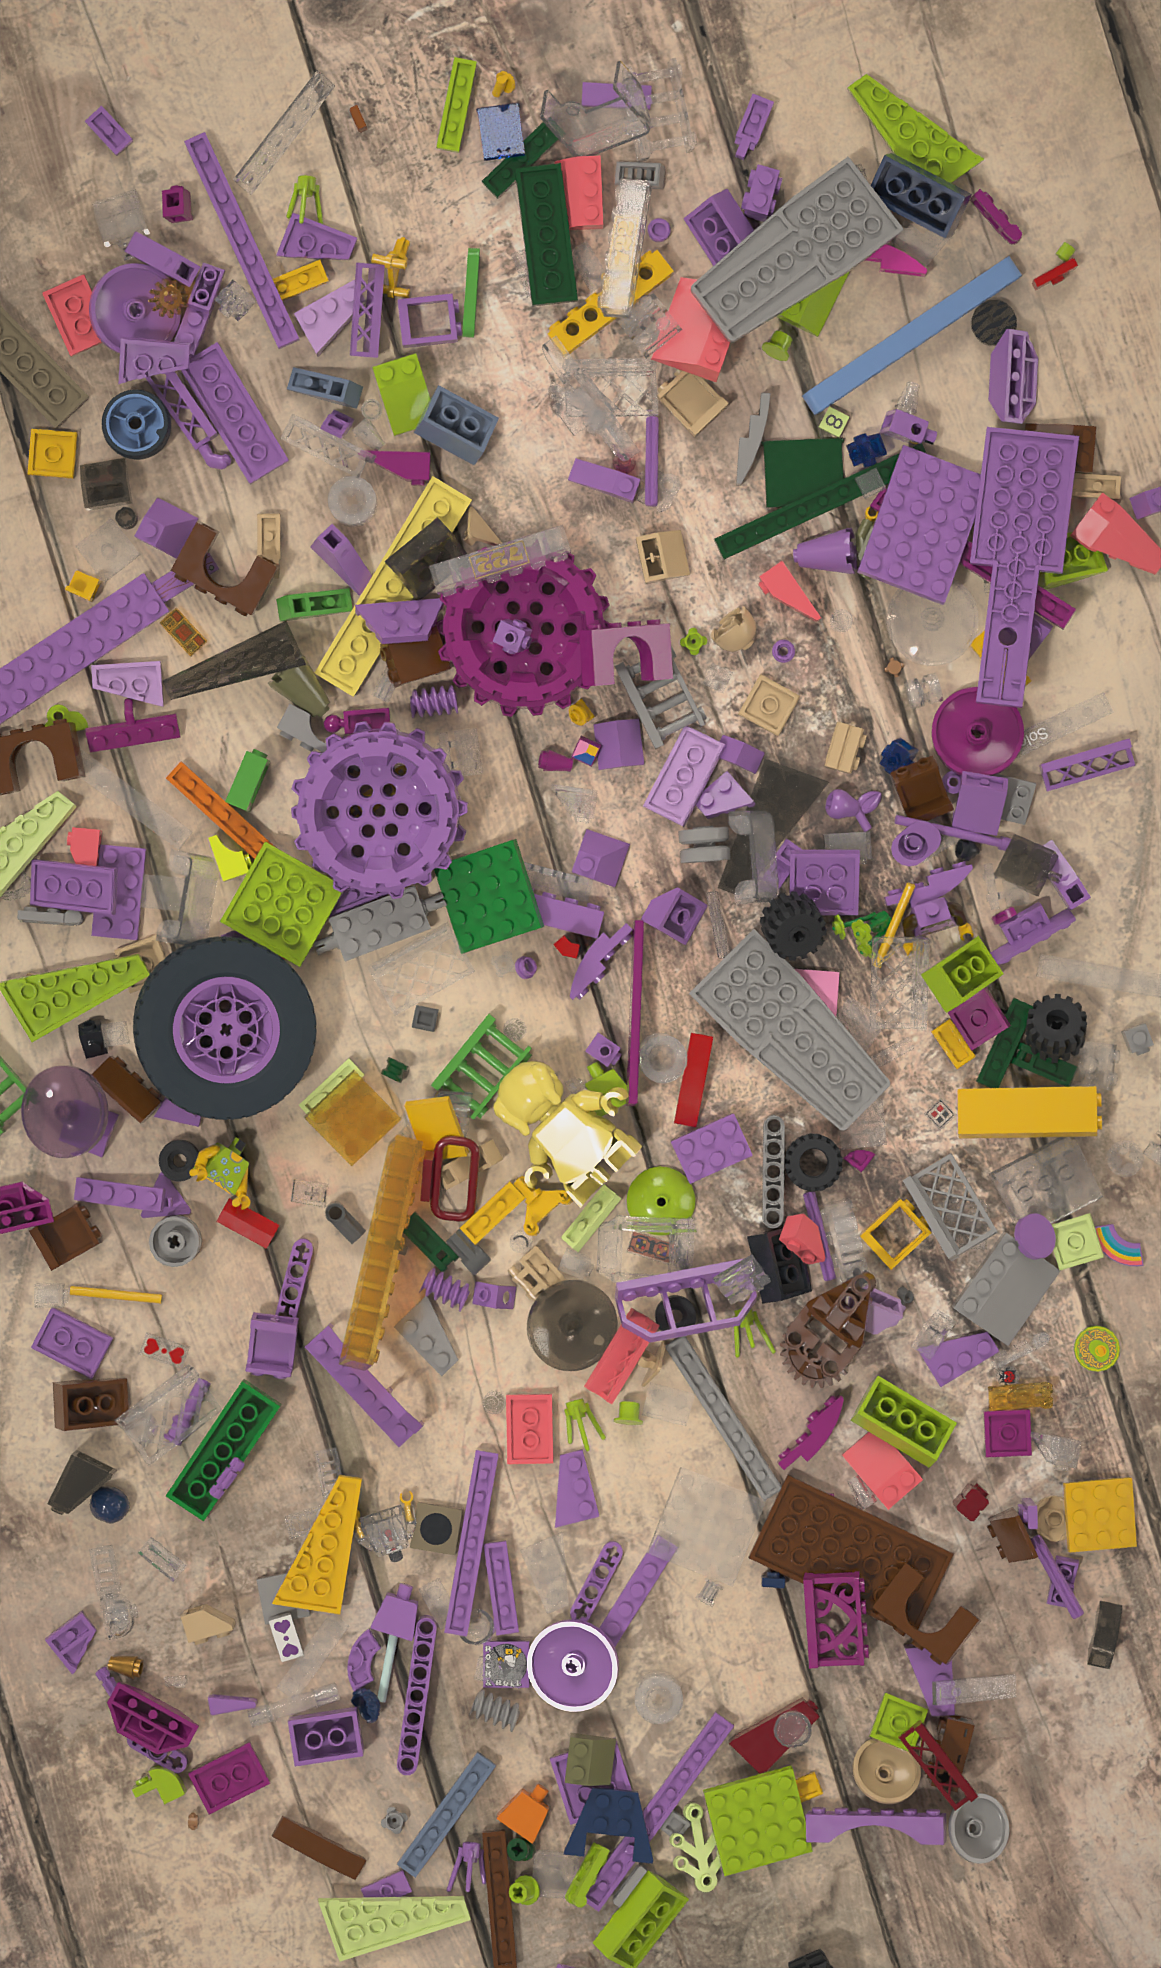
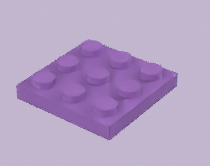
[789,850,860,915]
[550,1737,632,1825]

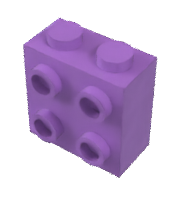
[741,164,783,222]

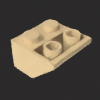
[636,530,690,585]
[181,1604,236,1645]

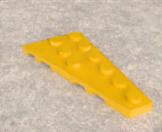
[272,1475,362,1614]

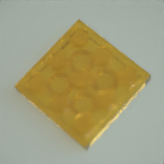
[304,1070,401,1166]

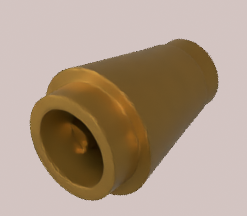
[108,1656,144,1679]

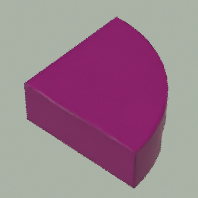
[991,907,1017,925]
[843,1150,875,1173]

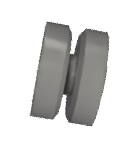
[678,826,730,863]
[149,1215,202,1267]

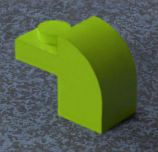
[132,1765,187,1805]

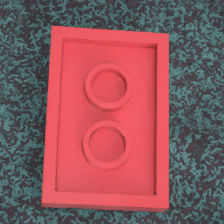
[42,274,102,357]
[506,1394,553,1464]

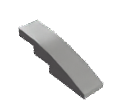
[736,393,771,486]

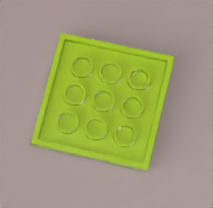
[220,842,343,967]
[703,1765,813,1876]

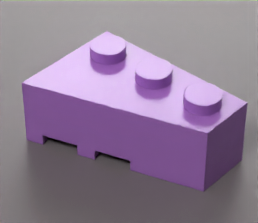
[903,1644,955,1716]

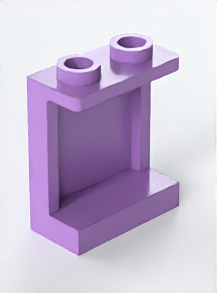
[952,771,1008,836]
[245,1312,299,1379]

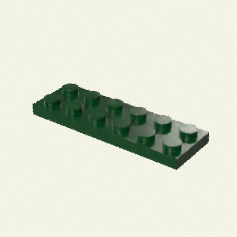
[515,163,578,307]

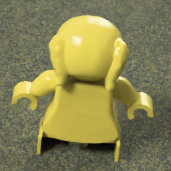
[493,1061,642,1207]

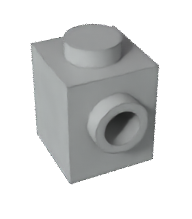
[1121,1023,1154,1056]

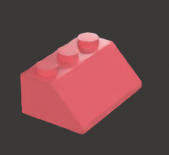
[555,155,603,230]

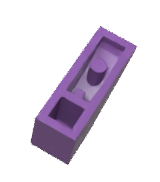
[568,458,641,504]

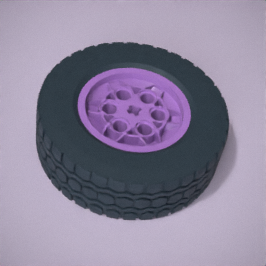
[133,936,317,1120]

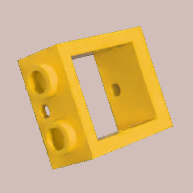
[859,1198,932,1270]

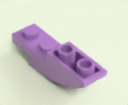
[174,263,225,358]
[884,861,973,909]
[570,923,633,1000]

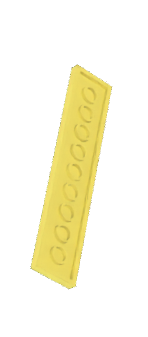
[314,476,472,697]

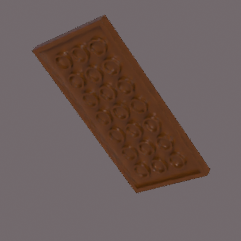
[748,1474,954,1629]

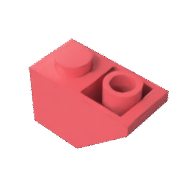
[779,1214,826,1264]

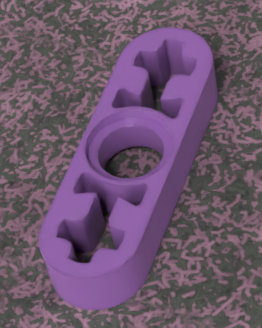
[127,1738,188,1773]

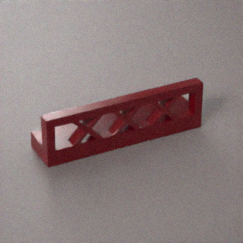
[898,1720,978,1811]

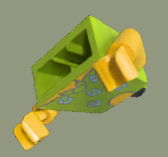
[189,1137,250,1210]

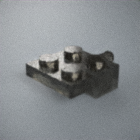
[994,834,1062,897]

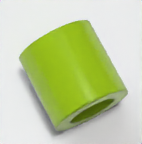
[1056,242,1076,262]

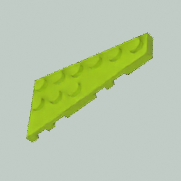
[0,954,151,1042]

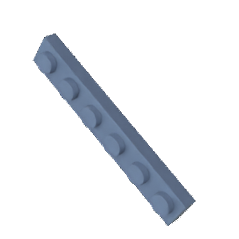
[397,1751,496,1878]

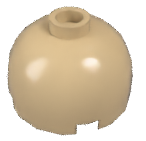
[710,607,757,652]

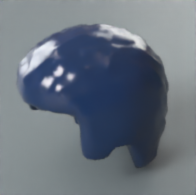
[89,1486,130,1524]

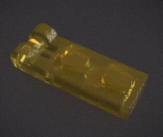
[988,1382,1053,1411]

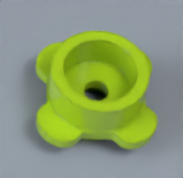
[680,628,707,655]

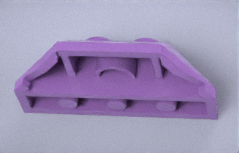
[988,329,1038,424]

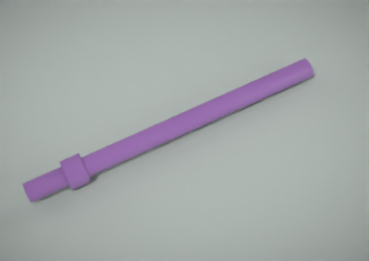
[895,815,1028,853]

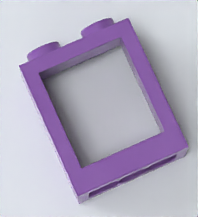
[398,293,462,348]

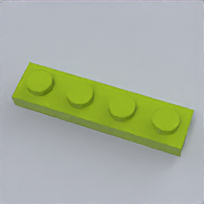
[436,57,477,153]

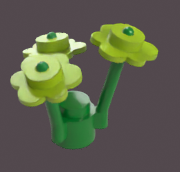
[832,910,891,959]

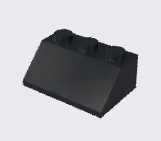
[747,1227,812,1304]

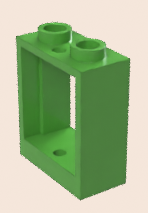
[225,749,271,812]

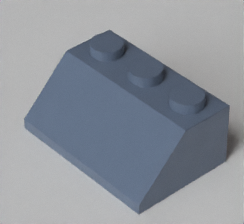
[414,385,499,465]

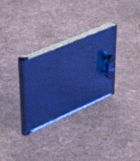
[476,103,525,161]

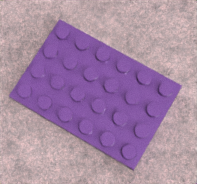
[857,445,981,605]

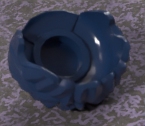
[351,1688,381,1723]

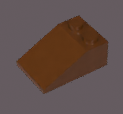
[1025,423,1097,474]
[53,1378,129,1431]
[987,1507,1038,1563]

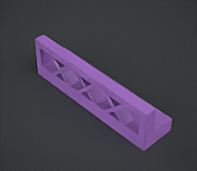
[350,263,385,358]
[146,371,218,451]
[1039,738,1135,791]

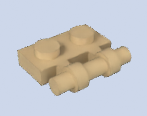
[507,1245,567,1305]

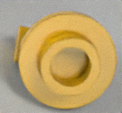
[492,71,515,97]
[569,698,595,726]

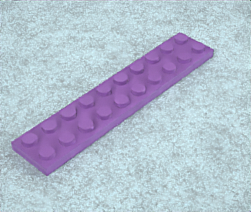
[0,573,170,725]

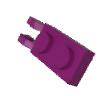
[970,189,1022,245]

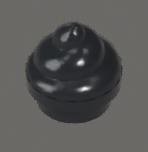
[955,839,980,861]

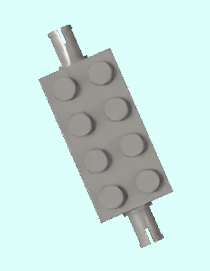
[314,886,447,962]

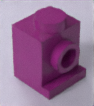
[162,185,193,223]

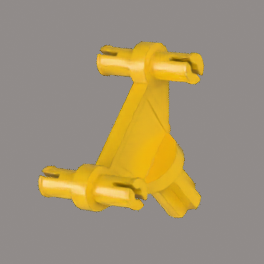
[371,237,410,299]
[514,1176,573,1236]

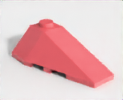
[1070,492,1161,575]

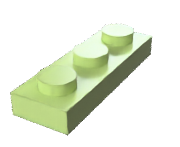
[299,1058,365,1122]
[561,1184,621,1252]

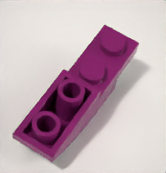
[777,1394,844,1470]

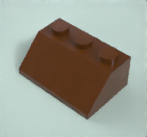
[89,1056,163,1124]

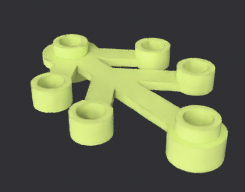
[669,1802,721,1892]

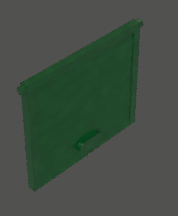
[761,438,844,508]

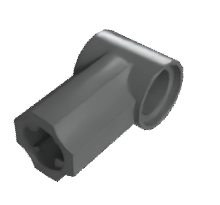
[325,1201,366,1244]
[446,1229,491,1276]

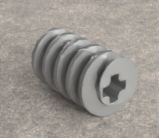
[469,1690,520,1732]

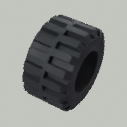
[784,1133,843,1192]

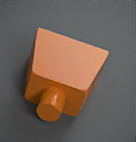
[496,1784,549,1844]

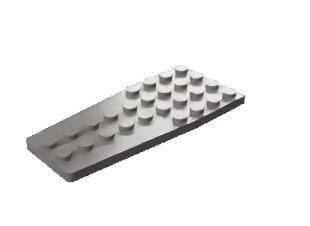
[691,157,904,343]
[689,929,890,1130]

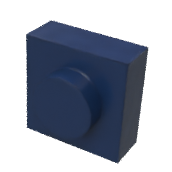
[761,1572,785,1588]

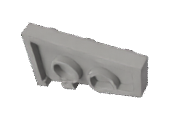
[394,1296,458,1376]

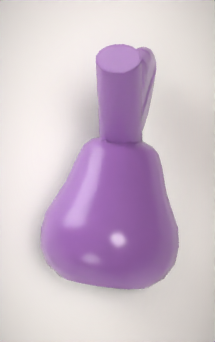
[825,789,882,832]

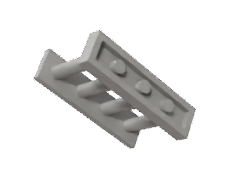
[615,646,707,750]

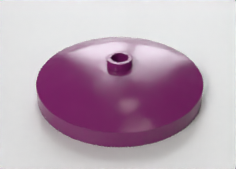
[931,687,1024,776]

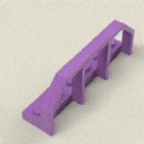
[615,1257,757,1343]
[305,1323,424,1447]

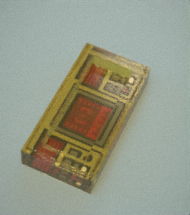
[160,607,208,657]

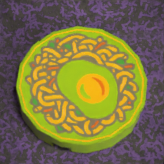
[1073,1325,1120,1372]

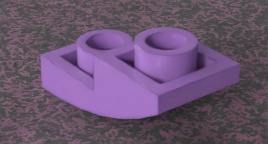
[1047,1555,1079,1608]

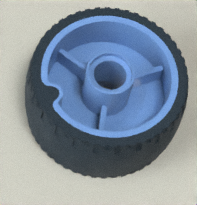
[101,389,171,460]

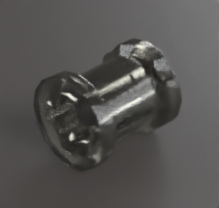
[115,507,138,529]

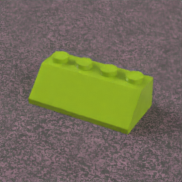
[777,271,850,337]
[593,1870,689,1968]

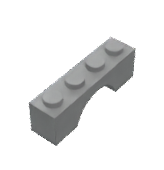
[277,704,360,773]

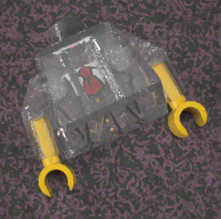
[354,1491,417,1562]

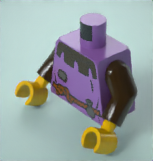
[902,897,974,957]

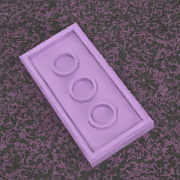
[643,726,726,827]

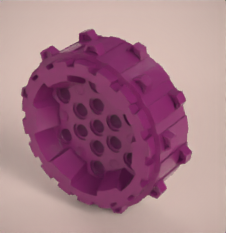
[436,539,610,717]

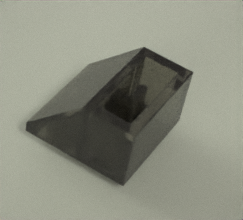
[80,458,133,511]

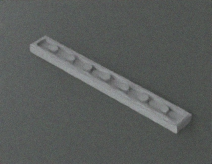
[665,1336,782,1501]

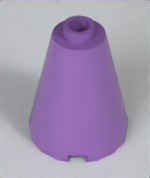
[793,528,857,574]

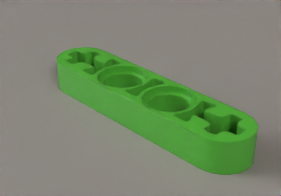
[463,248,480,338]

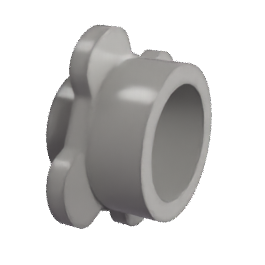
[381,1807,408,1834]

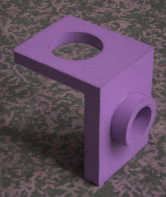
[472,1281,516,1309]

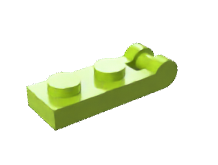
[565,1842,610,1908]

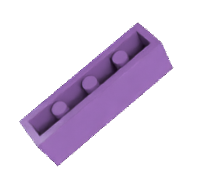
[533,889,604,939]

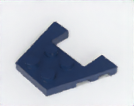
[564,1787,653,1864]

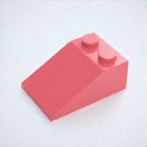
[842,1432,923,1510]

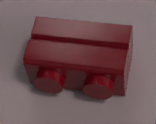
[952,1483,989,1522]

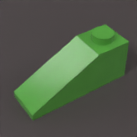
[276,588,353,622]

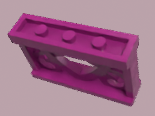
[803,1571,869,1669]

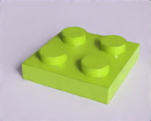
[869,1693,928,1753]

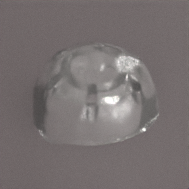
[460,1609,495,1645]

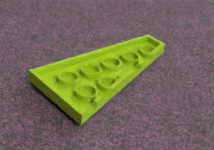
[847,74,984,184]

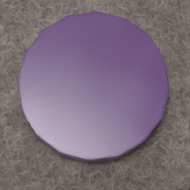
[1014,1213,1056,1260]

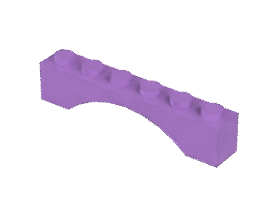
[806,1807,947,1845]

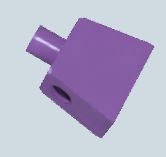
[371,1583,418,1641]

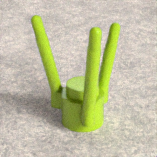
[286,175,323,224]
[732,1308,776,1358]
[564,1398,606,1451]

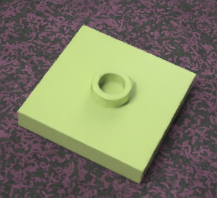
[1052,1213,1104,1270]

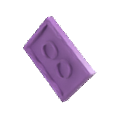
[31,1306,113,1379]

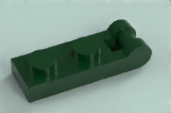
[1011,1042,1079,1087]
[399,1211,460,1272]

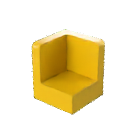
[65,571,101,602]

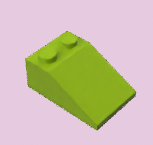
[372,353,430,436]
[1038,532,1108,590]

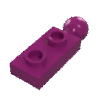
[324,708,390,735]

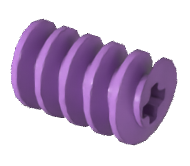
[410,685,458,718]
[419,1268,470,1312]

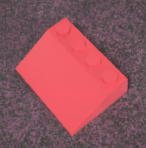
[651,277,730,382]

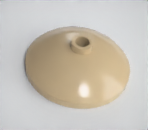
[853,1738,921,1804]

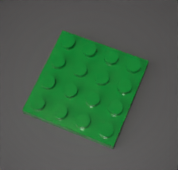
[434,839,544,954]

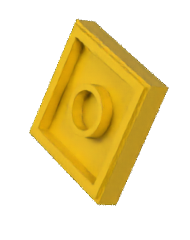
[27,429,78,479]

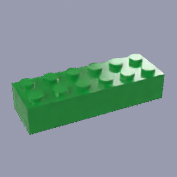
[166,1379,282,1522]

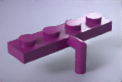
[85,698,181,753]

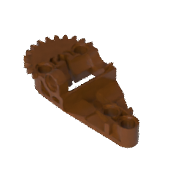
[780,1272,876,1388]

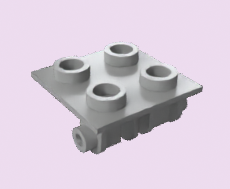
[994,774,1036,825]

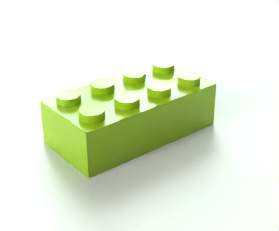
[850,1376,957,1468]

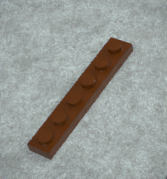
[482,1829,517,1968]

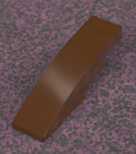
[271,1816,366,1880]

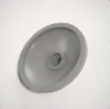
[948,1793,1009,1864]

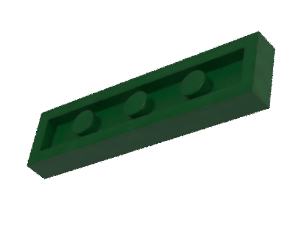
[481,117,564,199]
[976,998,1033,1088]

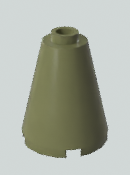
[268,653,330,717]

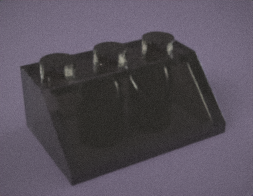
[384,517,470,600]

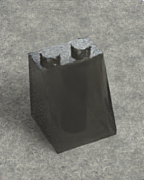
[47,1450,117,1515]

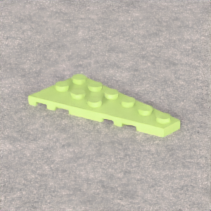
[0,791,77,897]
[318,1896,471,1961]

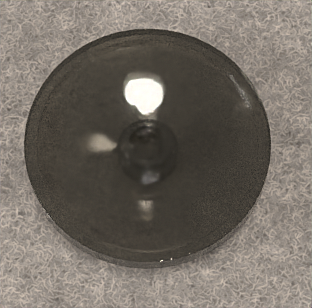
[527,1280,618,1371]

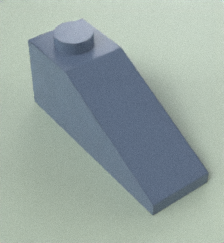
[287,367,363,409]

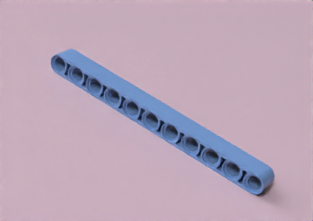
[802,256,1022,415]

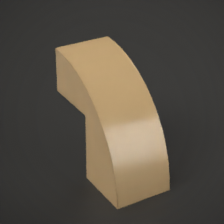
[441,1139,503,1190]

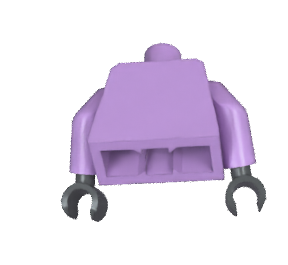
[848,1267,914,1334]

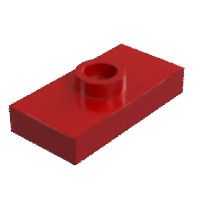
[1032,258,1078,291]

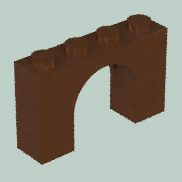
[170,521,280,617]
[0,719,86,796]
[873,1563,982,1665]

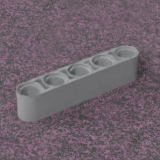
[762,1115,785,1228]

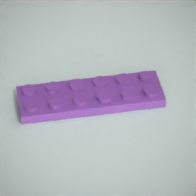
[181,342,289,484]

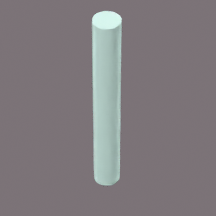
[377,1634,398,1702]

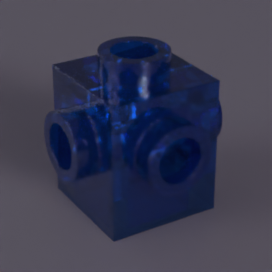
[846,433,887,468]
[879,738,919,774]

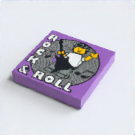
[483,1641,529,1688]

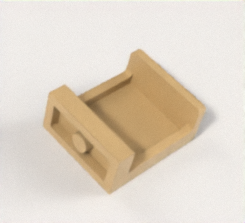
[657,369,729,438]

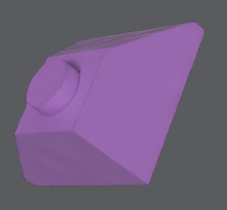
[135,497,198,559]
[572,829,630,887]
[641,887,708,945]

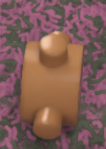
[884,657,904,678]
[188,1813,198,1830]

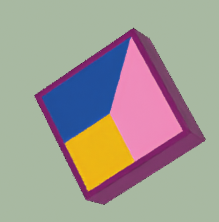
[571,735,602,767]

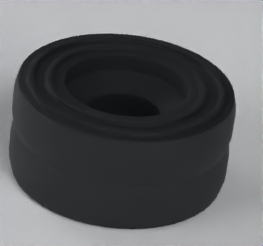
[159,1140,199,1182]
[655,1295,696,1331]

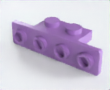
[990,901,1076,965]

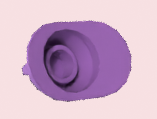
[891,821,941,866]

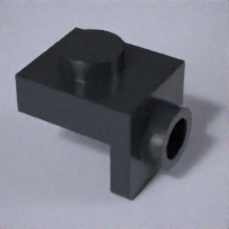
[78,1020,108,1059]

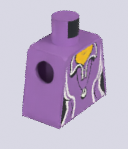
[880,409,937,445]

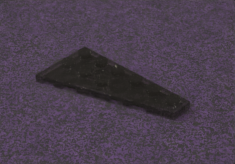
[163,621,306,700]
[717,758,829,896]

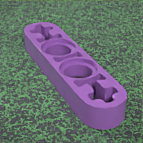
[275,1238,313,1318]
[570,1541,623,1622]

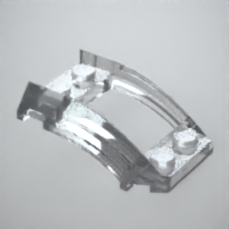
[597,1215,697,1283]

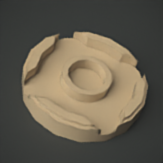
[1035,1495,1067,1542]

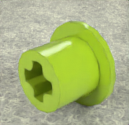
[762,331,793,361]
[614,1401,643,1425]
[509,1875,540,1905]

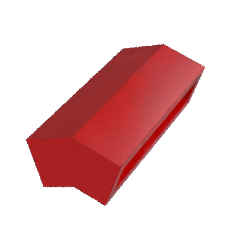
[553,936,580,959]
[216,1198,279,1249]

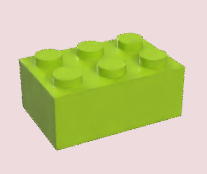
[921,936,1004,1013]

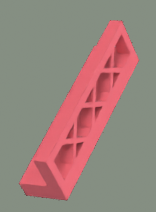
[584,1308,660,1404]

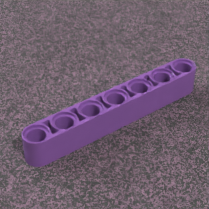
[397,1615,437,1775]

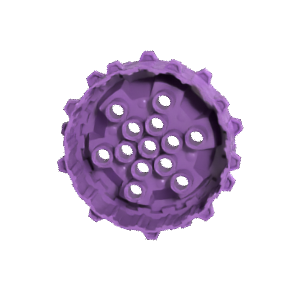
[291,721,468,899]

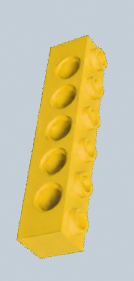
[547,250,674,358]

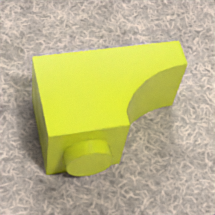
[208,835,252,882]

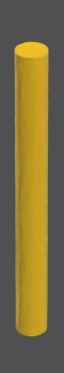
[873,882,915,968]
[70,1286,162,1304]

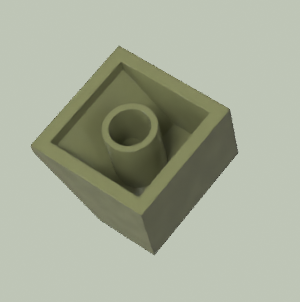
[565,1733,616,1786]

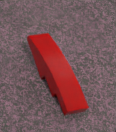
[674,1033,714,1127]

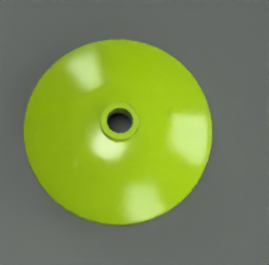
[627,1167,695,1235]

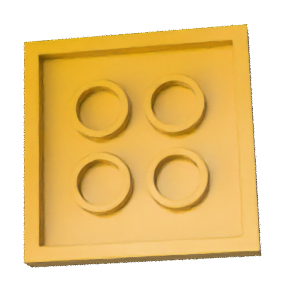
[1063,1477,1137,1553]

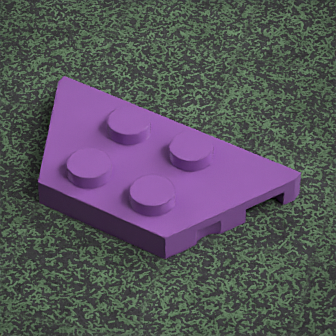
[355,598,444,644]

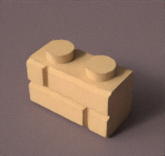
[824,722,867,774]

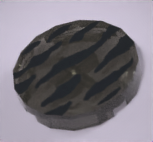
[971,300,1017,346]

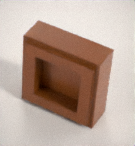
[350,105,368,133]

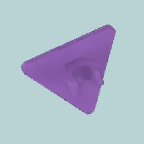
[141,1172,191,1218]

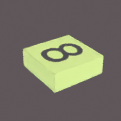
[818,406,849,438]

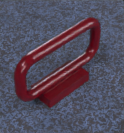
[420,1136,480,1222]

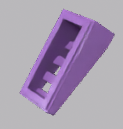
[208,1694,258,1715]

